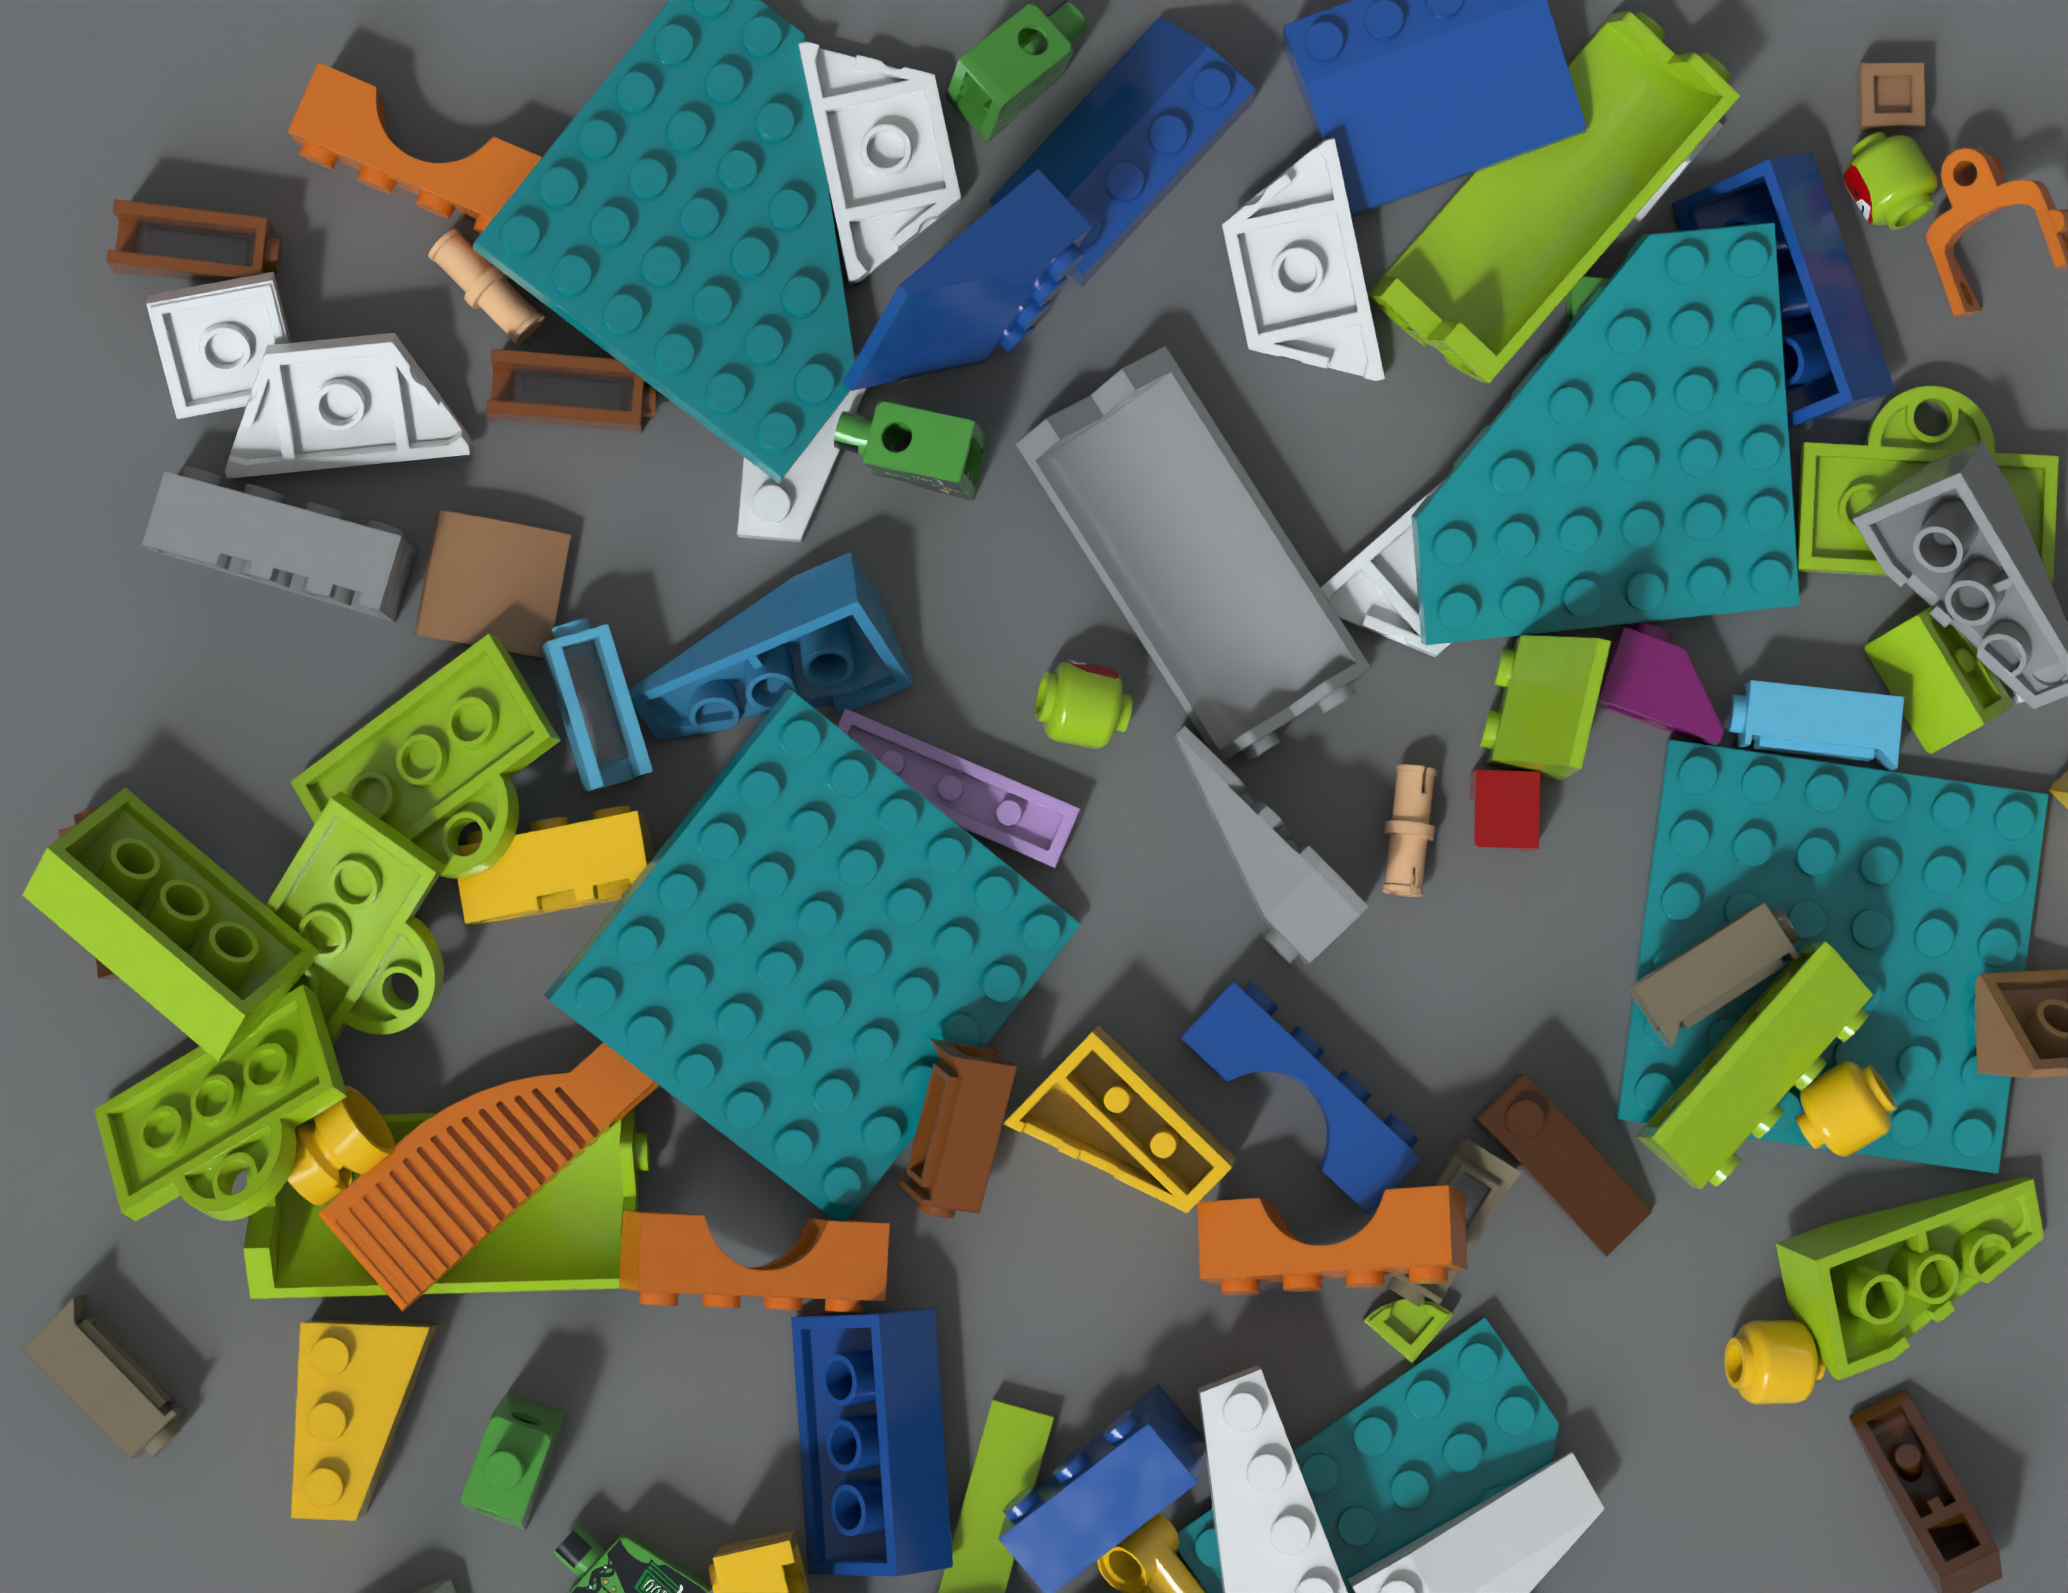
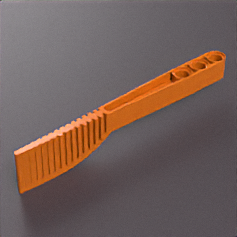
[318,1042,660,1311]

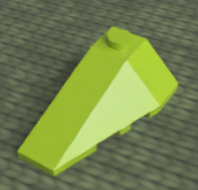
[1776,1176,2044,1380]

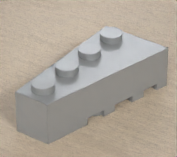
[142,466,417,622]

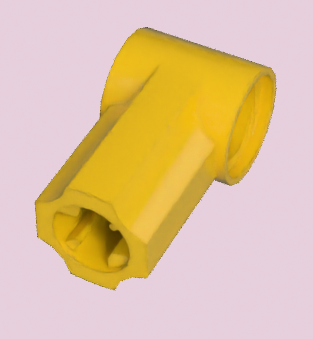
[1097,1513,1206,1593]

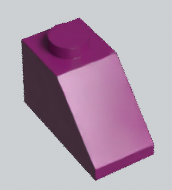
[1596,622,1724,746]

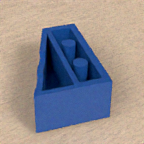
[998,1383,1205,1593]

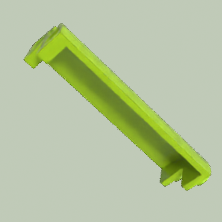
[1367,11,1740,384]
[243,1108,650,1299]

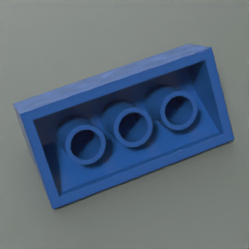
[989,16,1256,287]
[1672,152,1895,431]
[791,1308,953,1576]

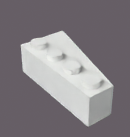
[1197,1365,1348,1593]

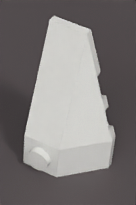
[1347,1451,1605,1593]

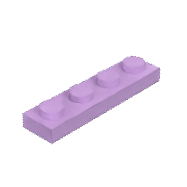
[837,708,1080,869]

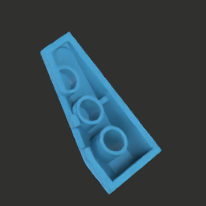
[629,552,913,740]

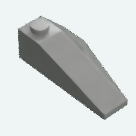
[1852,440,2068,709]

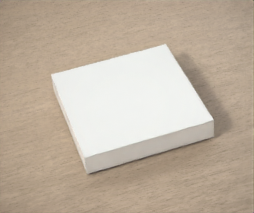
[146,272,291,419]

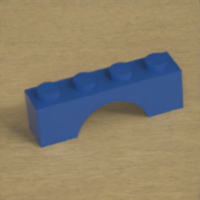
[1179,981,1422,1215]

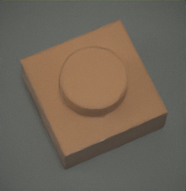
[1857,62,1926,131]

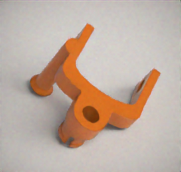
[1926,148,2068,317]

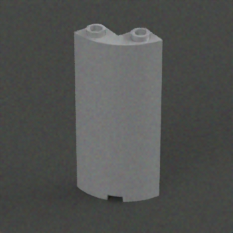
[1015,346,1372,763]

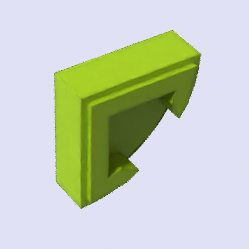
[1362,1298,1454,1363]

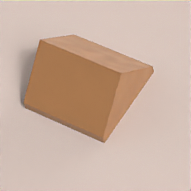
[1975,969,2068,1078]

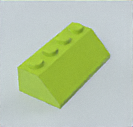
[22,787,320,1062]
[1635,941,1873,1189]

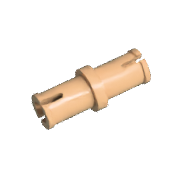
[428,228,546,345]
[1382,764,1437,897]

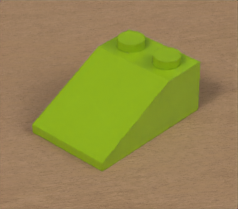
[1479,635,1611,781]

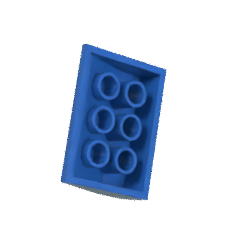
[1283,0,1587,217]
[843,169,1092,391]

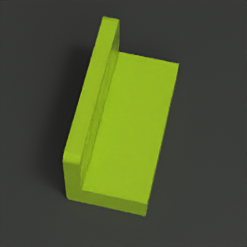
[1865,606,2014,754]

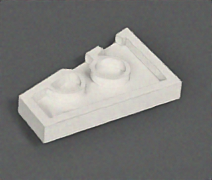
[737,354,868,542]

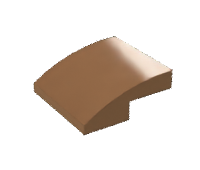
[414,510,571,660]

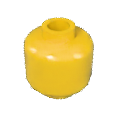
[1795,1061,1897,1157]
[1724,1320,1826,1405]

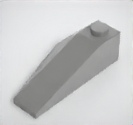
[1174,726,1369,965]

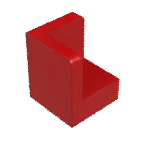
[1470,770,1540,851]

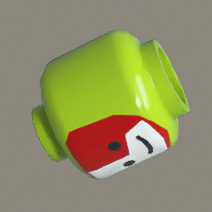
[1843,132,1938,230]
[1034,660,1133,749]

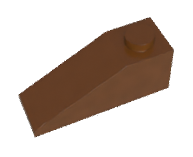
[1472,1074,1652,1257]
[1849,1389,2002,1593]

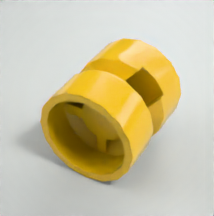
[287,1085,395,1206]

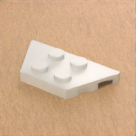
[799,42,961,285]
[1221,137,1385,381]
[225,333,471,479]
[1321,479,1451,657]

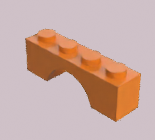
[287,62,542,233]
[1197,1185,1468,1296]
[619,1210,890,1312]

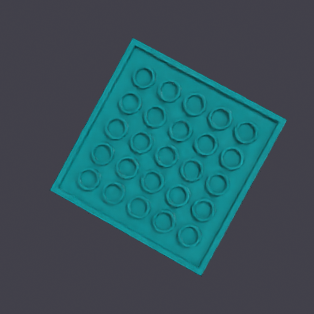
[544,688,1081,1221]
[1615,740,2049,1174]

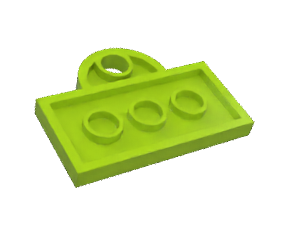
[1796,386,2059,584]
[290,633,561,879]
[266,791,446,1046]
[94,984,348,1222]

